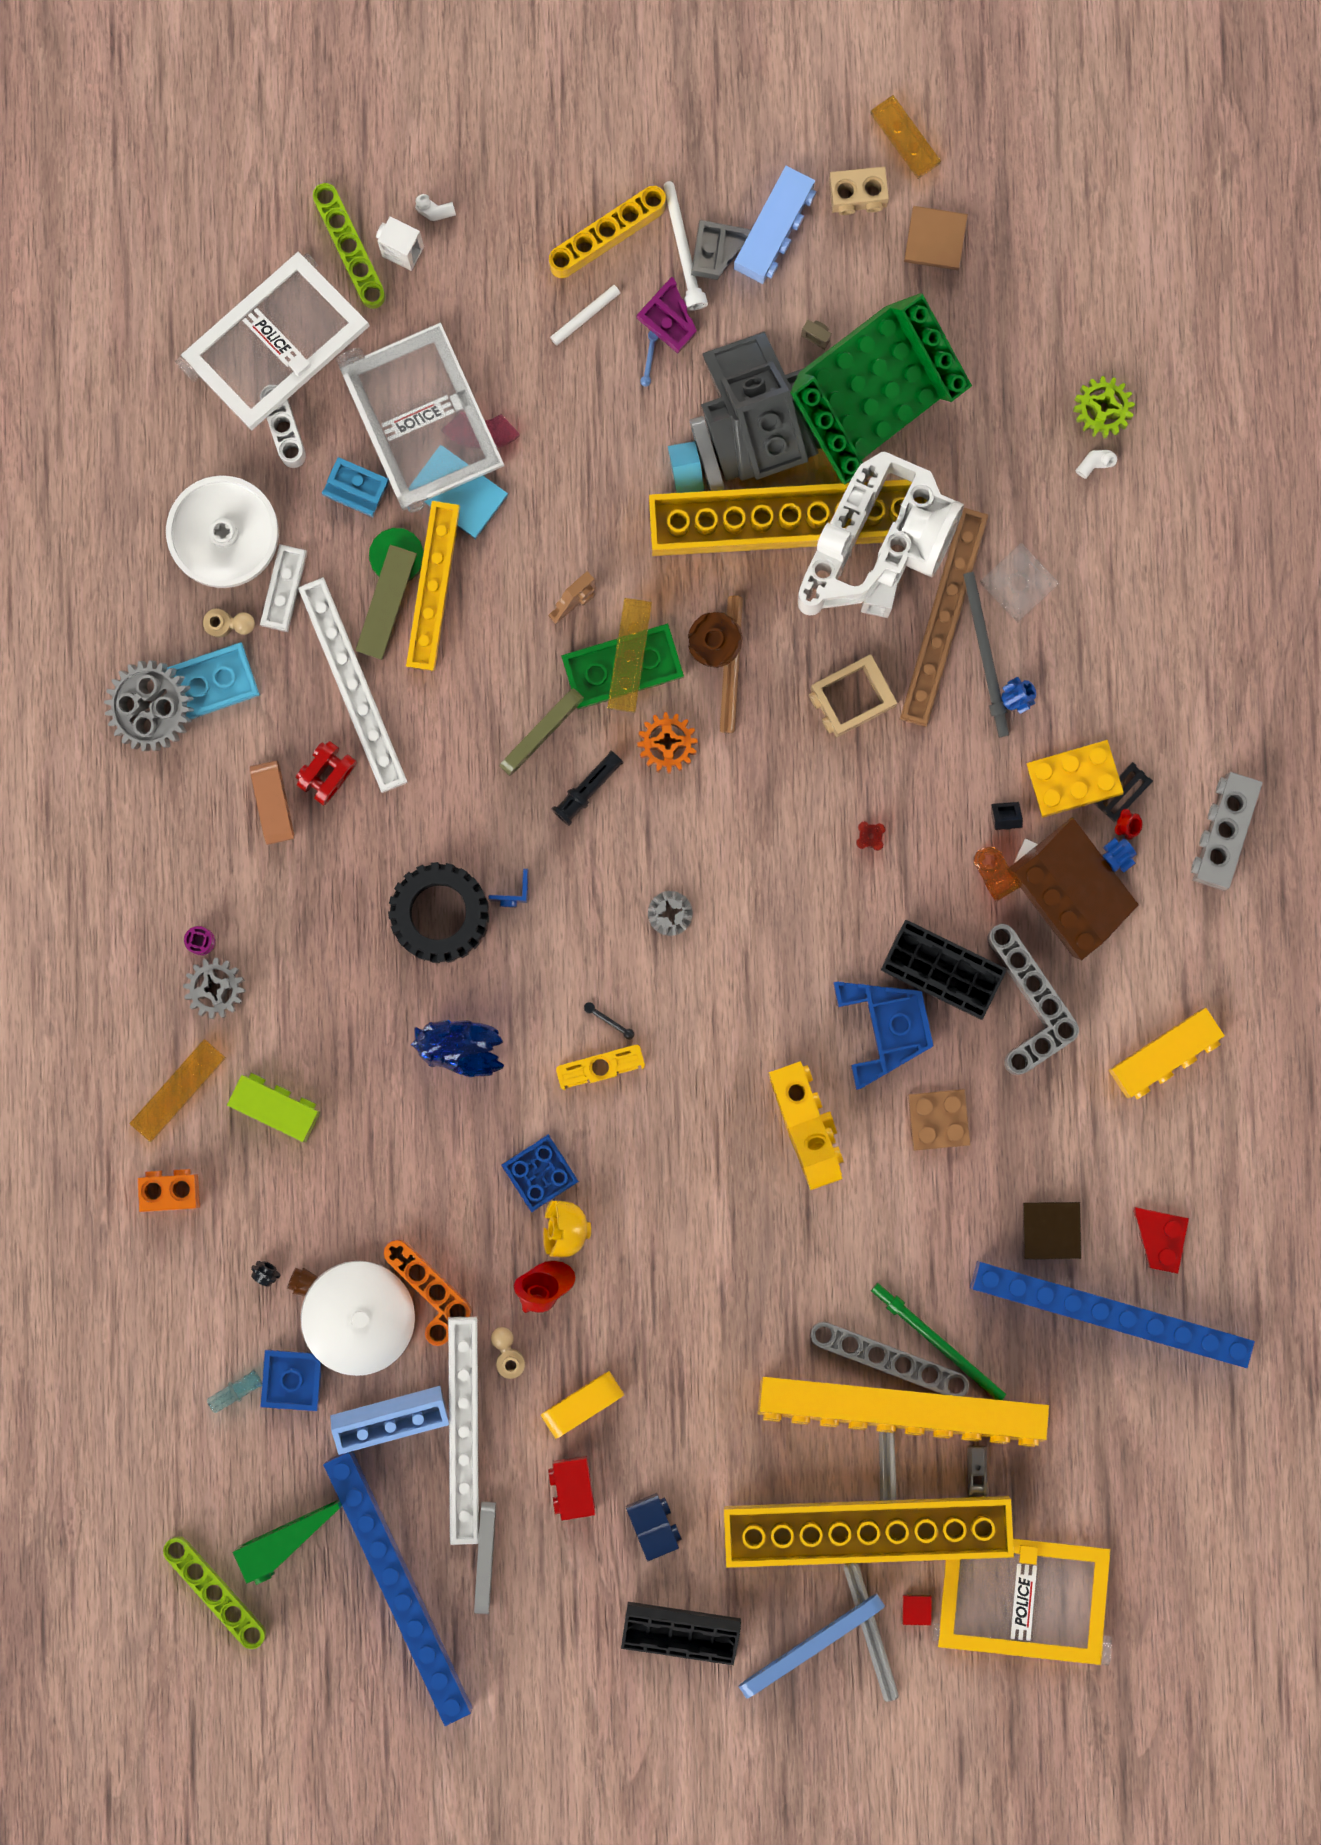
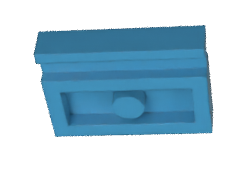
[321,457,389,517]

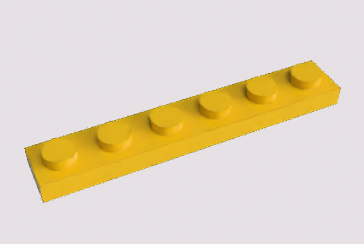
[406,501,461,671]

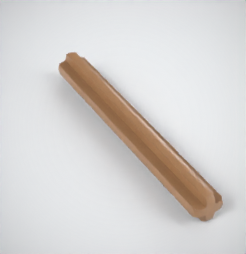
[720,596,743,733]

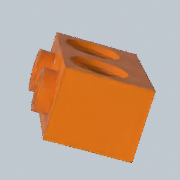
[138,1169,200,1212]

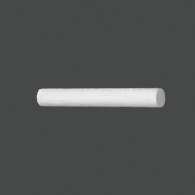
[550,285,620,346]

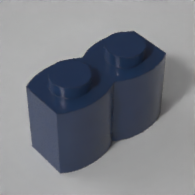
[626,1493,682,1562]

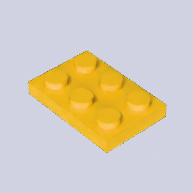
[1026,740,1124,818]

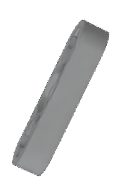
[689,416,725,491]

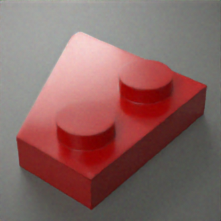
[1133,1207,1189,1274]

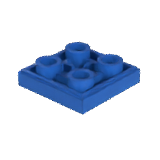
[501,1134,579,1212]

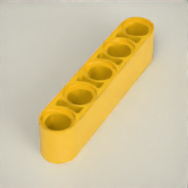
[549,186,666,278]

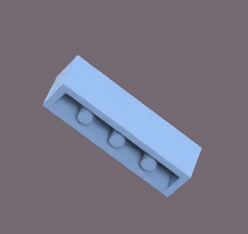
[734,166,817,284]
[330,1386,449,1455]

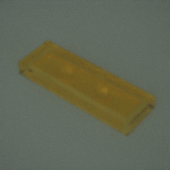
[870,95,941,179]

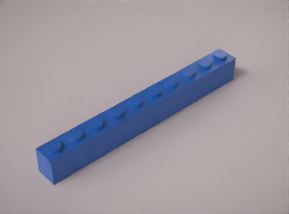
[969,1261,1255,1368]
[323,1451,473,1726]

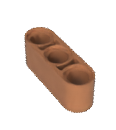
[250,760,295,845]

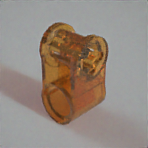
[974,847,1020,902]

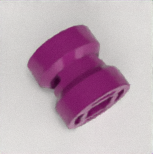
[184,926,216,956]

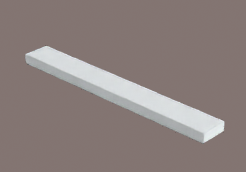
[298,577,408,793]
[448,1317,479,1545]

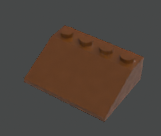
[1007,817,1139,961]

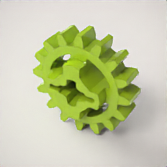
[1073,376,1135,438]

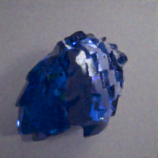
[411,1020,504,1077]

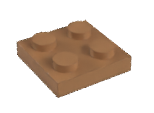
[908,1089,970,1151]

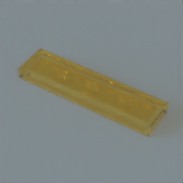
[607,598,652,713]
[129,1039,226,1142]

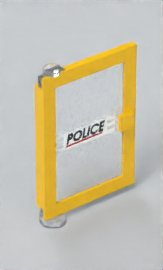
[932,1538,1112,1665]

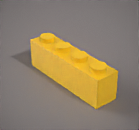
[1108,1008,1225,1099]

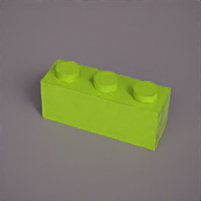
[227,1073,320,1142]

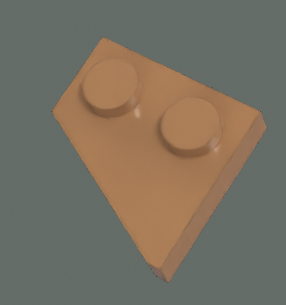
[548,571,596,624]

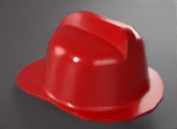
[513,1260,576,1313]

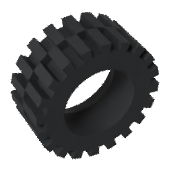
[388,862,489,963]

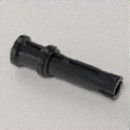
[551,750,623,826]

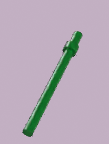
[871,1283,1006,1400]

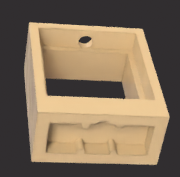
[809,654,897,738]

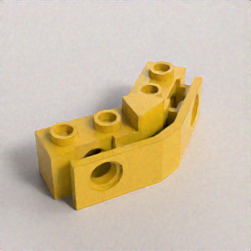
[768,1061,844,1190]

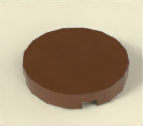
[688,612,743,668]

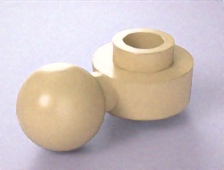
[203,609,255,638]
[491,1327,525,1379]

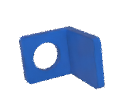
[488,869,529,907]

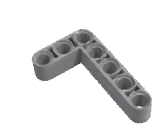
[987,924,1079,1075]

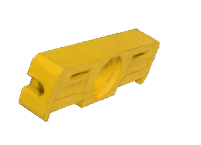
[556,1045,645,1090]

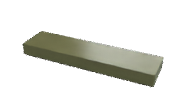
[355,545,417,660]

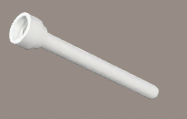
[664,181,708,311]

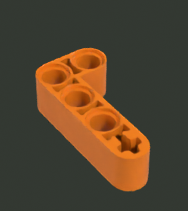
[384,1239,472,1346]

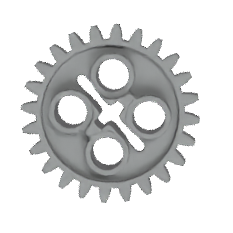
[104,660,194,751]

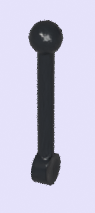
[584,1002,635,1040]

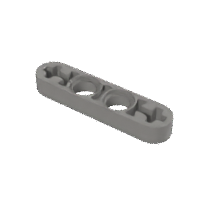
[474,1501,496,1614]

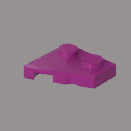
[636,277,697,354]

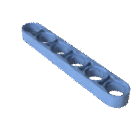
[738,1593,885,1699]

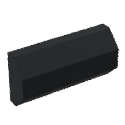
[881,920,1007,1020]
[621,1602,741,1666]

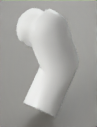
[415,194,456,221]
[1075,450,1117,479]

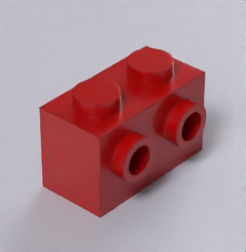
[548,1456,596,1521]

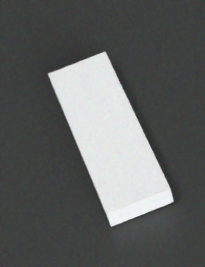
[260,544,307,632]

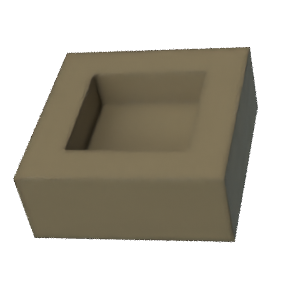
[801,320,832,350]

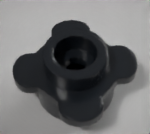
[251,1261,281,1287]

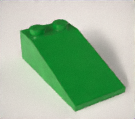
[232,1499,342,1585]

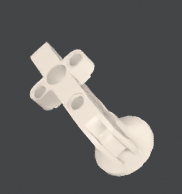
[798,452,964,615]

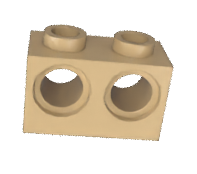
[829,167,889,215]

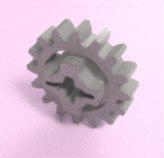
[183,958,246,1019]

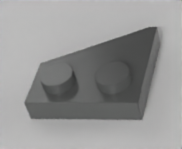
[691,220,751,280]

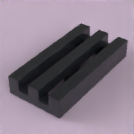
[1094,762,1153,822]

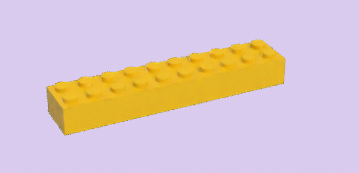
[649,480,928,556]
[757,1377,1049,1447]
[724,1496,1014,1568]

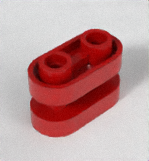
[295,741,357,806]

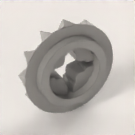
[648,891,693,936]

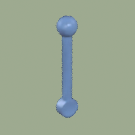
[640,331,659,387]

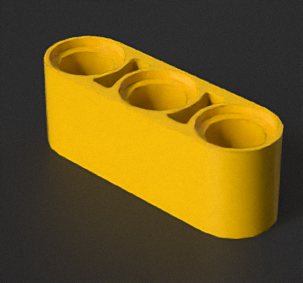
[540,1371,625,1439]

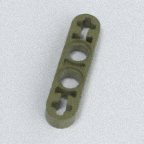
[499,688,584,776]

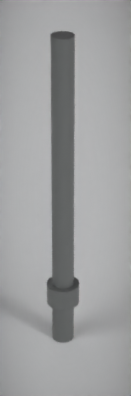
[963,572,1010,738]

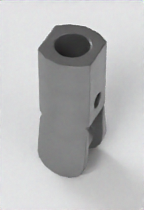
[967,1446,987,1497]

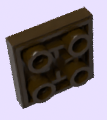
[1023,1202,1081,1259]

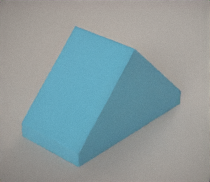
[668,441,704,493]

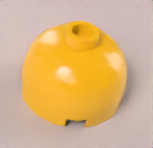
[543,1201,591,1257]

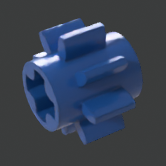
[1001,677,1036,714]
[1102,838,1137,873]

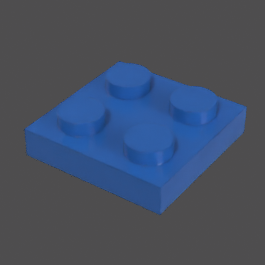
[261,1350,322,1411]

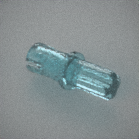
[207,1370,262,1413]

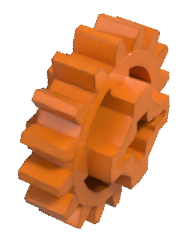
[637,712,698,774]

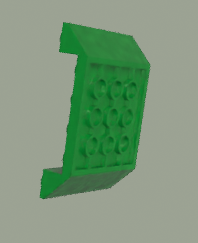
[790,293,972,485]

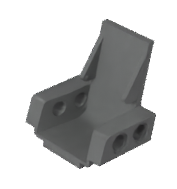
[701,332,822,481]

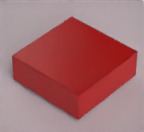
[902,1595,932,1625]

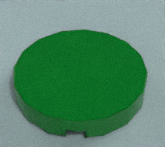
[369,528,424,581]

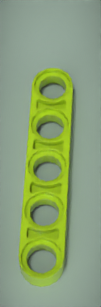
[313,183,385,309]
[163,1536,266,1649]

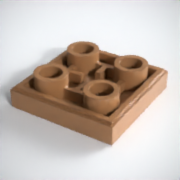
[904,206,968,271]

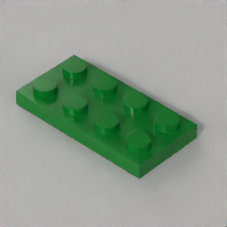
[561,623,684,710]

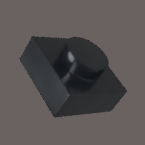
[991,802,1023,830]

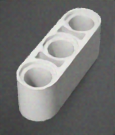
[261,385,306,468]

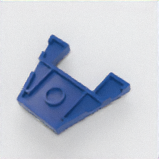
[833,981,934,1090]

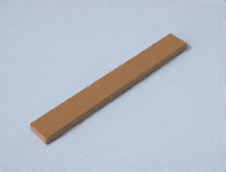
[899,508,989,727]

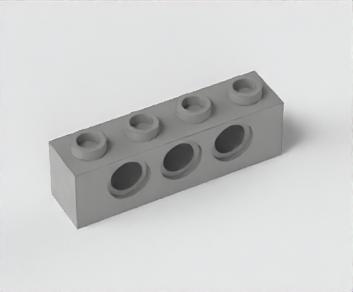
[1191,772,1263,891]

